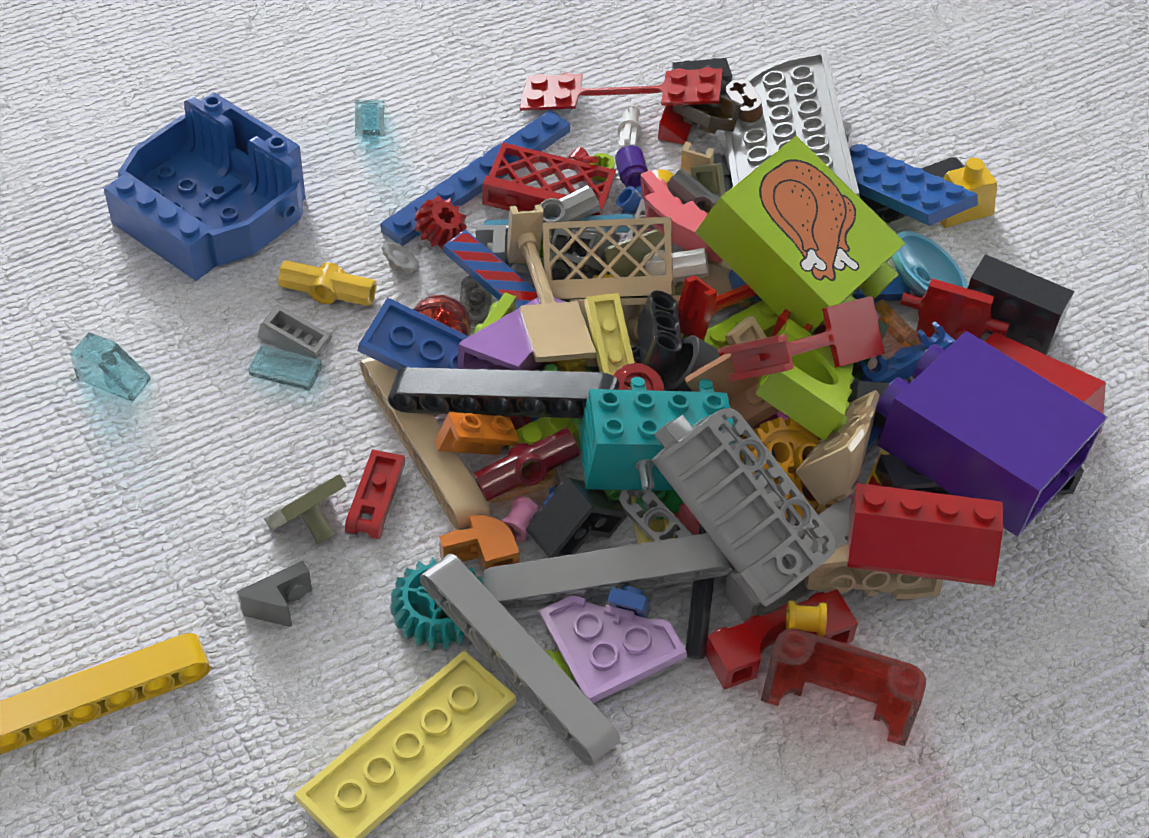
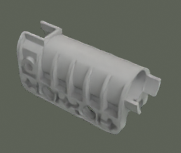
[652,408,836,607]

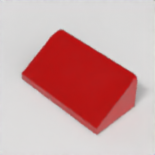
[658,105,692,145]

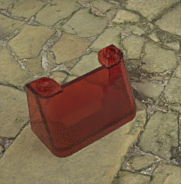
[761,629,926,746]

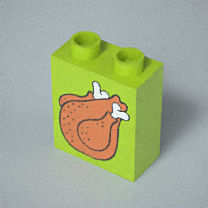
[695,135,905,334]

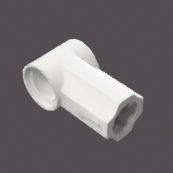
[643,248,710,285]

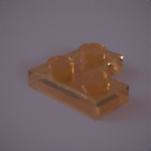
[875,299,921,347]

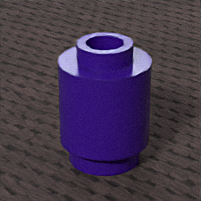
[615,145,648,188]

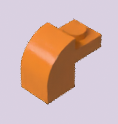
[439,515,520,572]

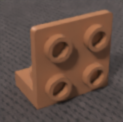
[685,353,780,428]

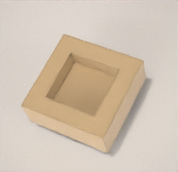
[725,316,767,345]

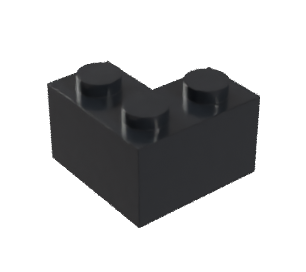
[525,478,627,558]

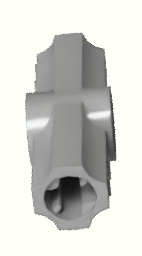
[506,185,600,239]

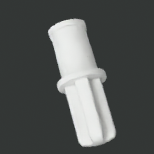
[618,105,641,148]

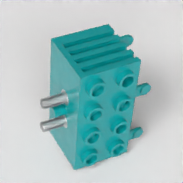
[578,377,734,491]

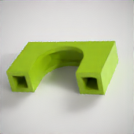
[755,319,854,441]

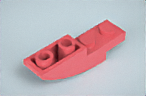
[640,170,723,263]

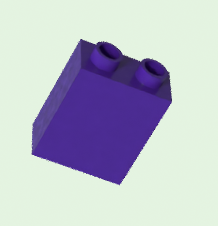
[876,331,1108,537]

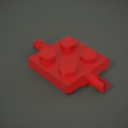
[900,278,1009,341]

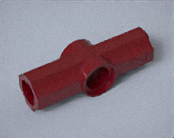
[474,427,580,501]

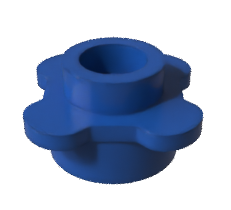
[616,186,642,214]

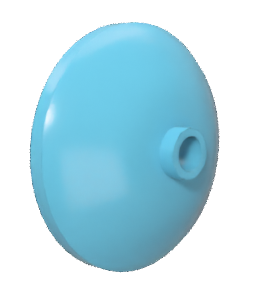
[892,231,968,298]

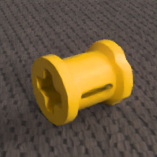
[786,601,827,636]

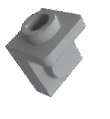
[475,225,508,265]

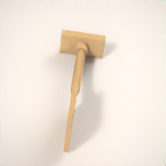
[506,205,596,363]

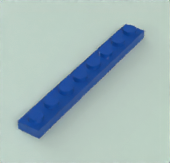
[380,110,570,246]

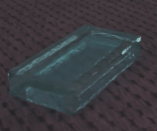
[248,345,322,391]

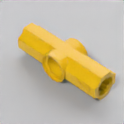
[278,260,377,306]

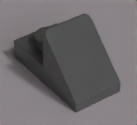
[237,561,312,627]

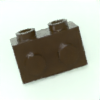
[672,94,741,134]

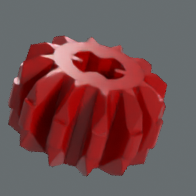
[414,196,467,250]

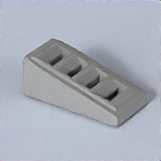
[258,304,332,360]

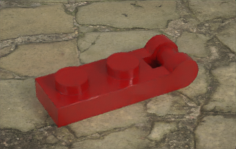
[345,449,405,540]

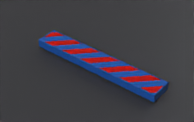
[443,230,538,309]

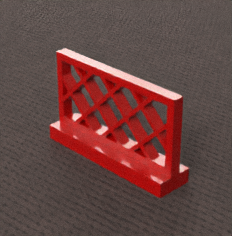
[482,142,616,217]

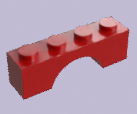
[705,589,858,690]

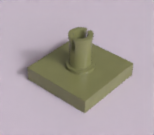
[264,474,347,544]

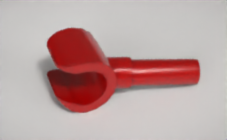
[568,147,598,164]

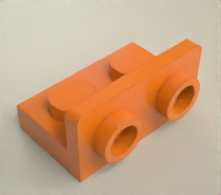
[434,412,519,455]

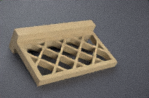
[543,217,675,300]

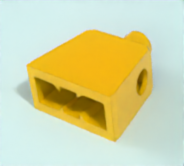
[940,157,997,228]

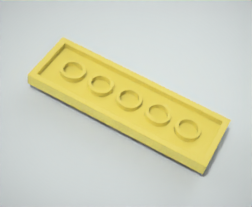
[294,650,516,838]

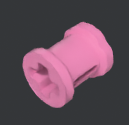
[501,496,540,543]

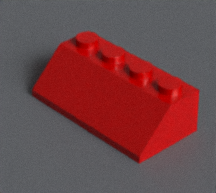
[847,483,1003,587]

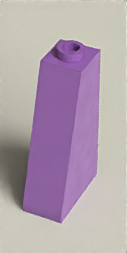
[458,297,565,371]

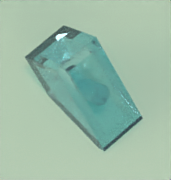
[355,100,387,143]
[70,332,151,402]

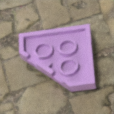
[539,595,687,704]

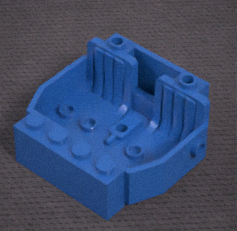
[103,92,306,281]

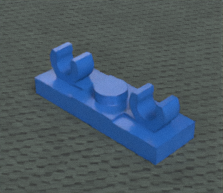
[859,322,955,383]

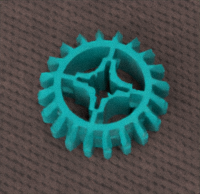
[390,557,484,650]

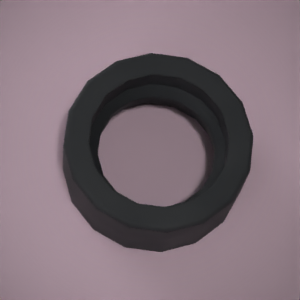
[661,335,719,392]

